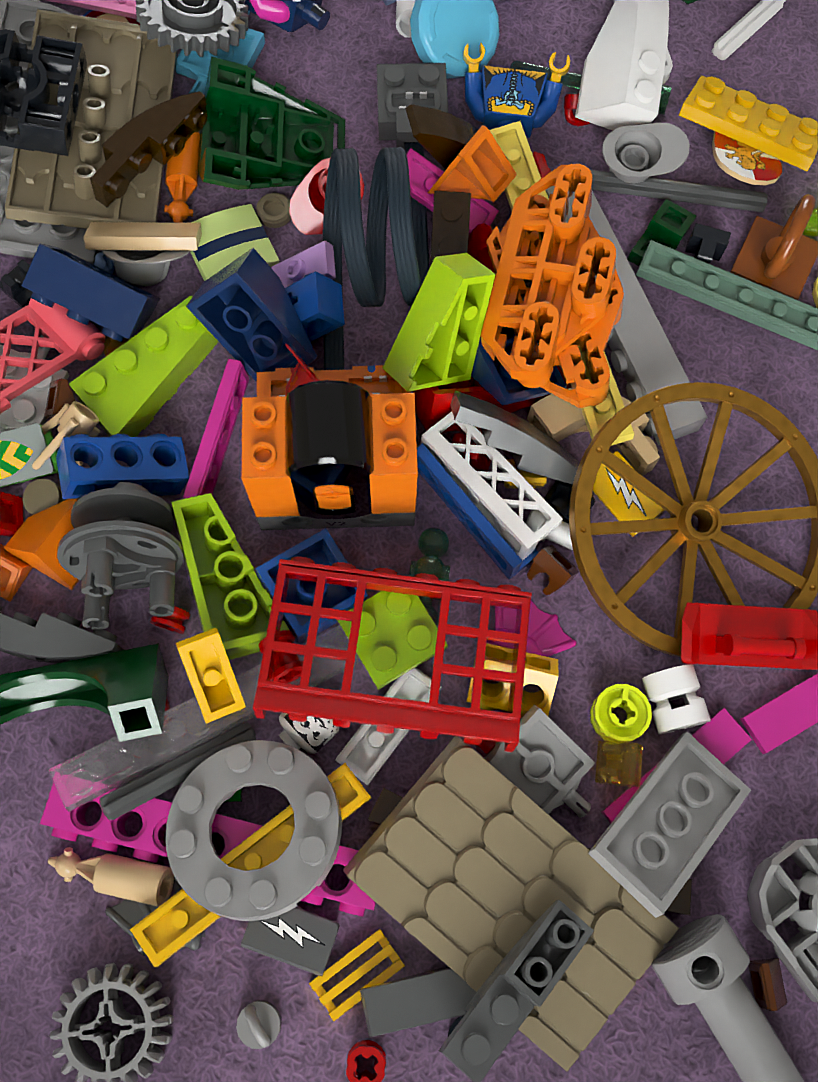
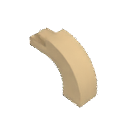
[527,388,660,476]

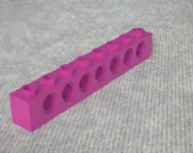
[40,773,376,917]

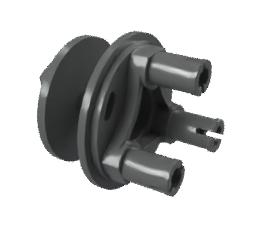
[57,482,184,630]

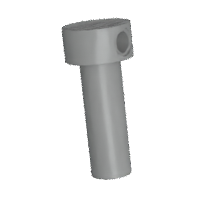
[651,914,805,1082]

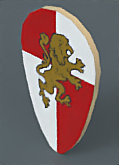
[712,131,782,185]

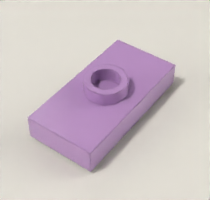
[271,240,336,288]

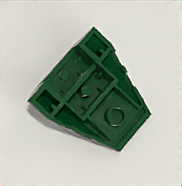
[198,57,345,190]

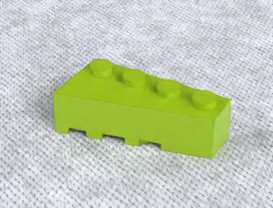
[69,296,219,437]

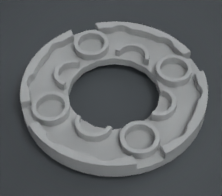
[166,740,342,921]

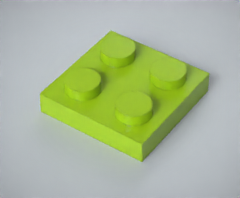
[337,591,448,690]

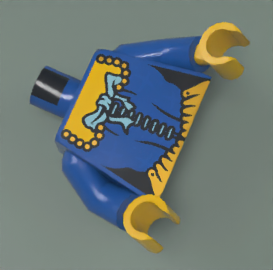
[463,43,570,138]

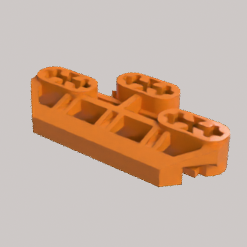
[481,164,616,388]
[487,195,624,408]

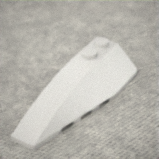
[575,0,669,131]

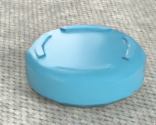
[410,0,500,79]

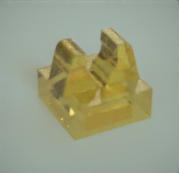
[595,741,643,787]

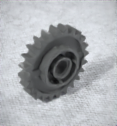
[136,0,249,57]

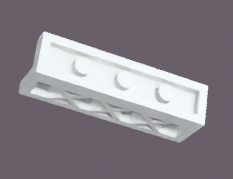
[421,411,563,560]

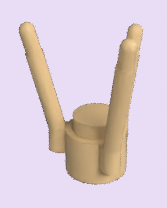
[32,401,100,470]

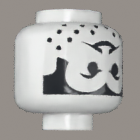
[279,713,339,754]

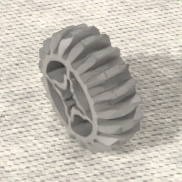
[49,963,174,1082]

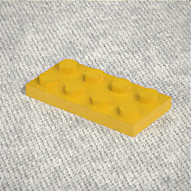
[679,75,818,171]

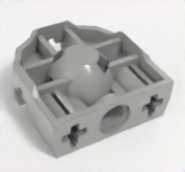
[747,838,818,1003]

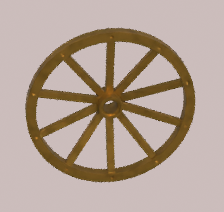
[569,382,818,657]

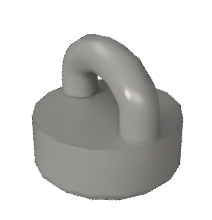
[236,1000,282,1049]

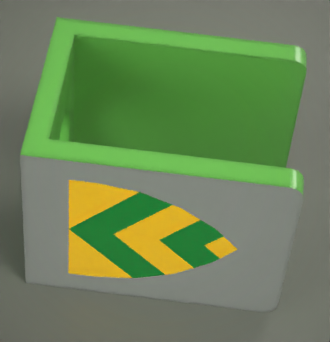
[0,423,58,488]

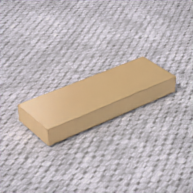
[84,222,202,251]

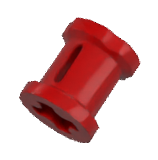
[258,630,303,683]
[346,1040,386,1082]

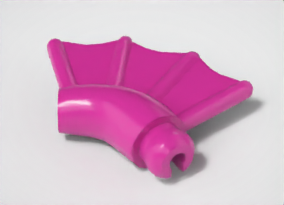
[486,601,577,657]

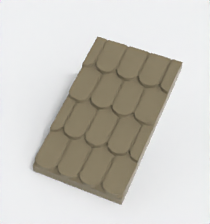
[5,9,178,229]
[343,736,679,1072]

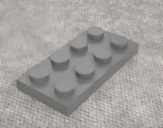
[588,732,751,918]

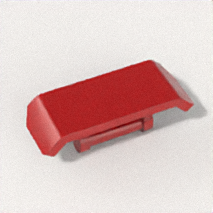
[681,602,818,670]

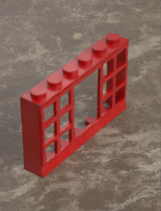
[253,557,532,752]

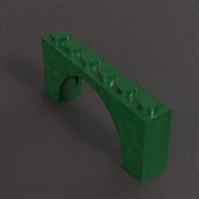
[0,643,169,742]

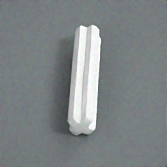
[712,0,786,60]

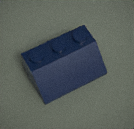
[21,243,161,342]

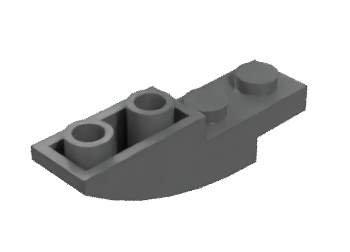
[0,606,124,664]
[438,900,594,1082]

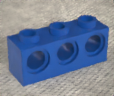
[56,434,189,499]

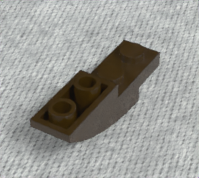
[90,91,208,207]
[429,191,471,269]

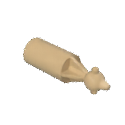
[48,847,174,907]

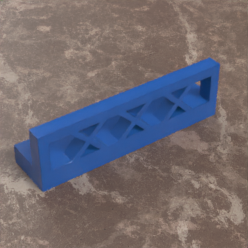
[417,443,539,579]

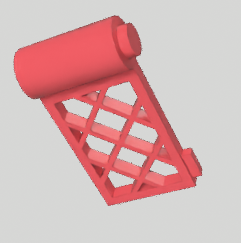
[0,298,106,414]

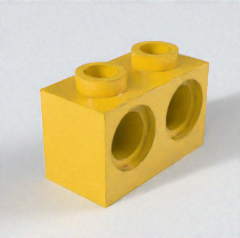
[466,643,559,718]

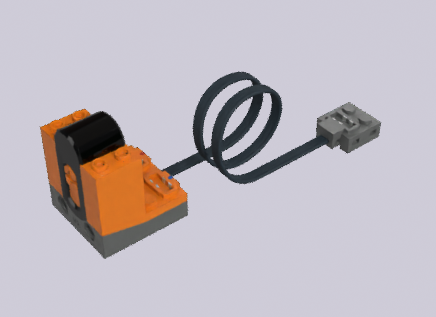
[241,63,448,530]

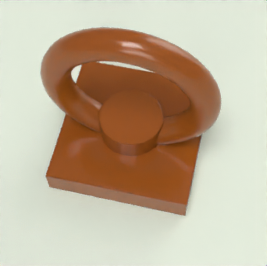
[730,194,818,300]

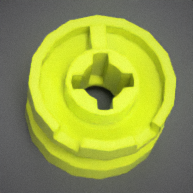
[590,684,652,744]

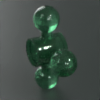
[409,527,450,626]

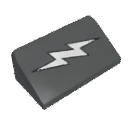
[241,907,340,977]

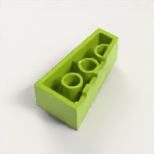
[171,493,289,660]

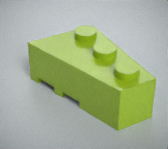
[382,253,495,392]

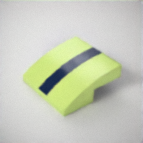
[190,204,280,281]

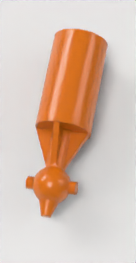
[164,132,200,223]

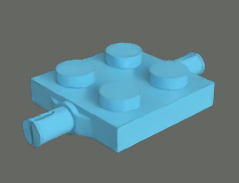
[176,11,265,94]

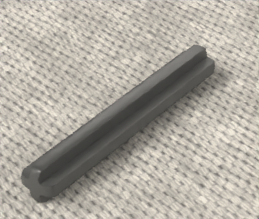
[99,722,256,820]

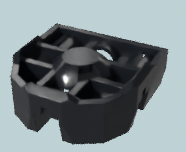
[0,29,87,156]

